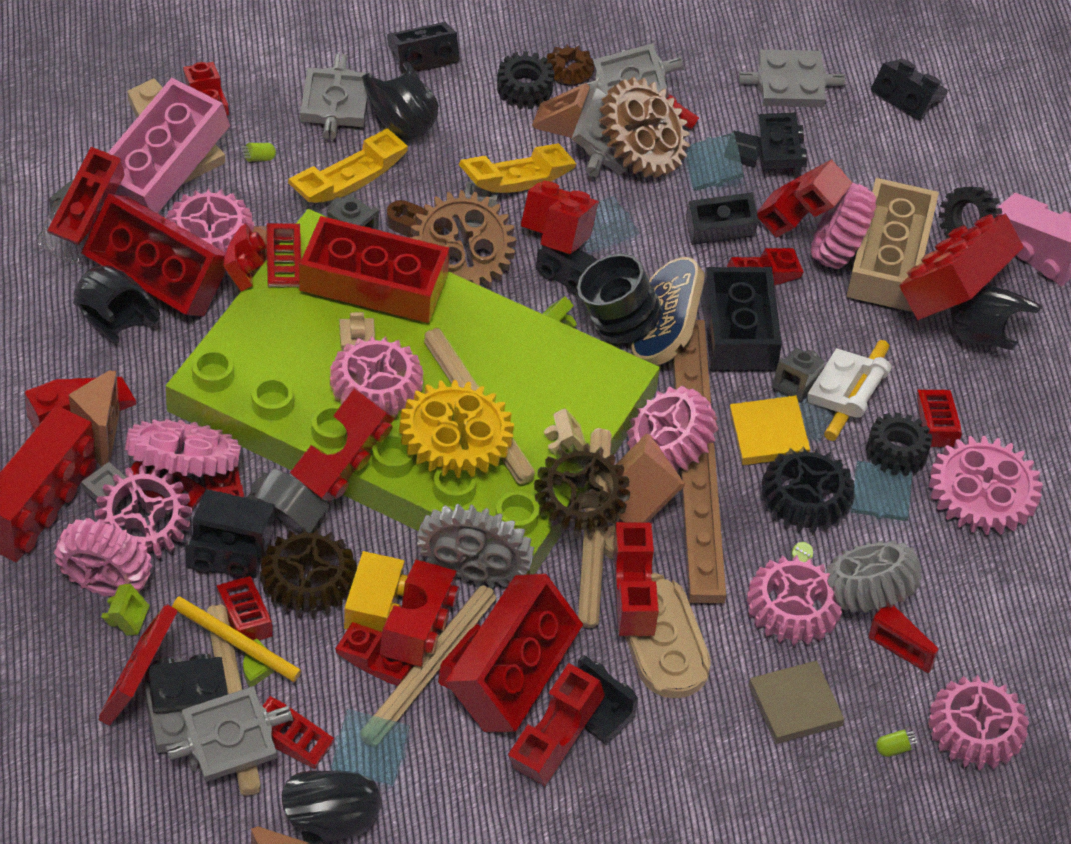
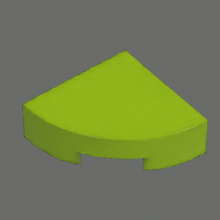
[243,638,275,687]

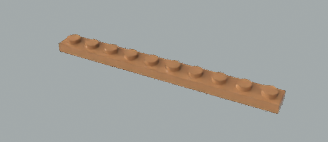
[672,320,726,603]

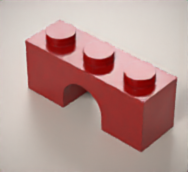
[757,159,852,238]
[290,388,395,502]
[612,522,659,636]
[379,559,460,667]
[507,663,605,787]

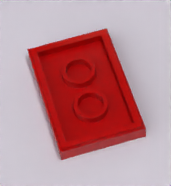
[98,604,178,726]

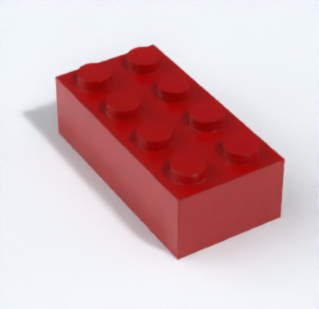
[81,194,226,316]
[899,213,1024,320]
[299,216,450,323]
[0,405,97,563]
[445,573,583,732]

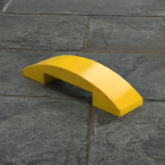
[288,128,408,203]
[459,143,577,193]

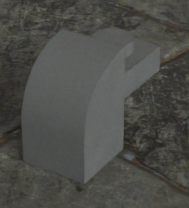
[246,468,329,533]

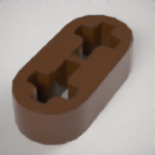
[386,200,445,238]

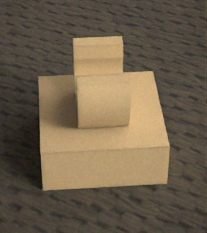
[339,312,375,351]
[544,408,586,455]

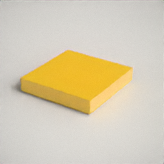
[729,395,810,465]

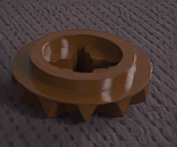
[546,43,594,84]

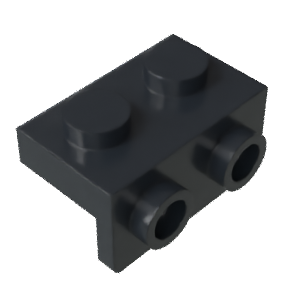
[871,59,949,120]
[145,654,228,713]
[577,655,638,744]

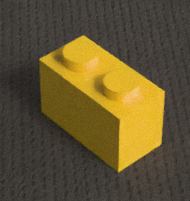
[344,551,408,632]

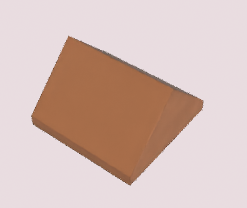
[69,370,120,467]
[608,433,685,522]

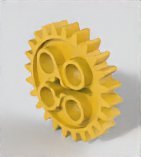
[399,380,514,478]

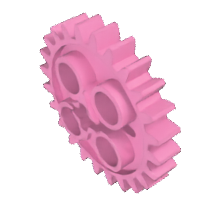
[125,419,241,477]
[929,436,1043,535]

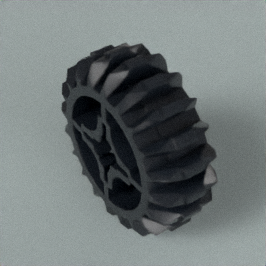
[761,446,855,535]

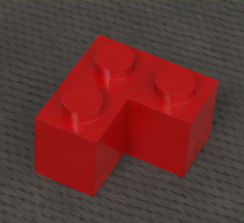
[521,181,599,254]

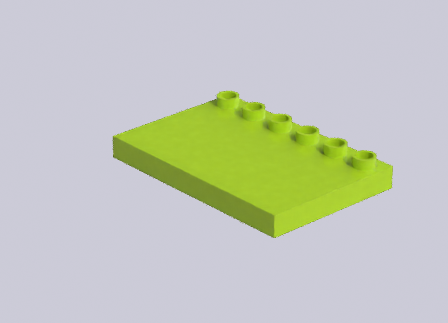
[165,209,660,575]

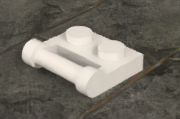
[808,348,892,418]

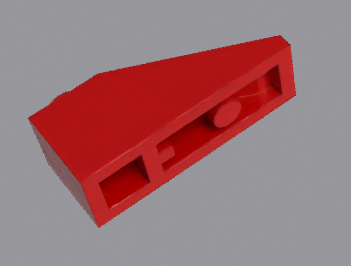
[47,147,125,245]
[24,376,136,430]

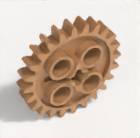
[599,77,690,178]
[411,190,516,288]

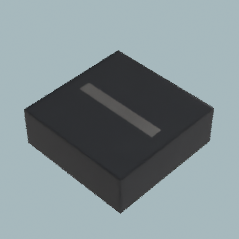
[725,130,761,168]

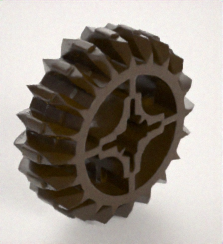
[534,443,630,538]
[260,527,357,619]

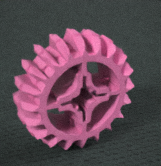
[811,182,876,269]
[166,188,254,252]
[330,335,423,418]
[627,386,719,472]
[95,465,192,559]
[54,518,152,597]
[747,555,842,647]
[928,675,1029,771]

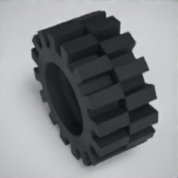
[497,51,554,109]
[938,187,1003,238]
[866,412,932,476]

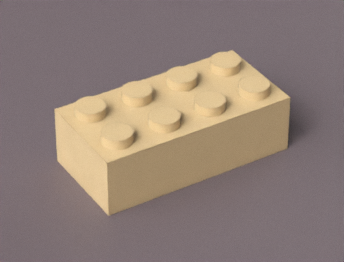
[847,178,939,312]

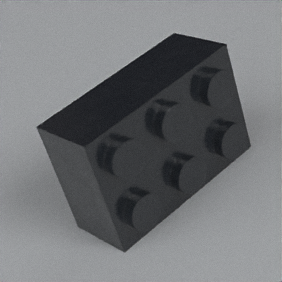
[702,267,782,370]

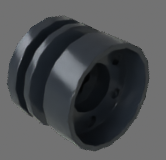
[577,253,662,344]

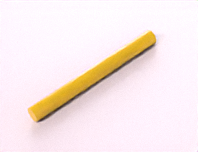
[824,340,890,441]
[172,596,302,682]

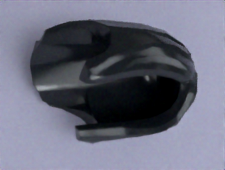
[362,62,439,140]
[73,266,161,343]
[951,286,1042,350]
[282,770,382,843]

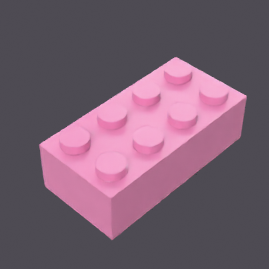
[108,77,230,213]

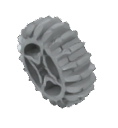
[826,540,922,613]

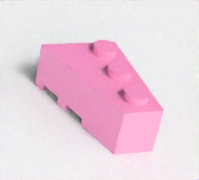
[997,193,1071,287]

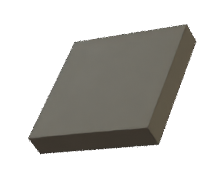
[748,660,845,744]

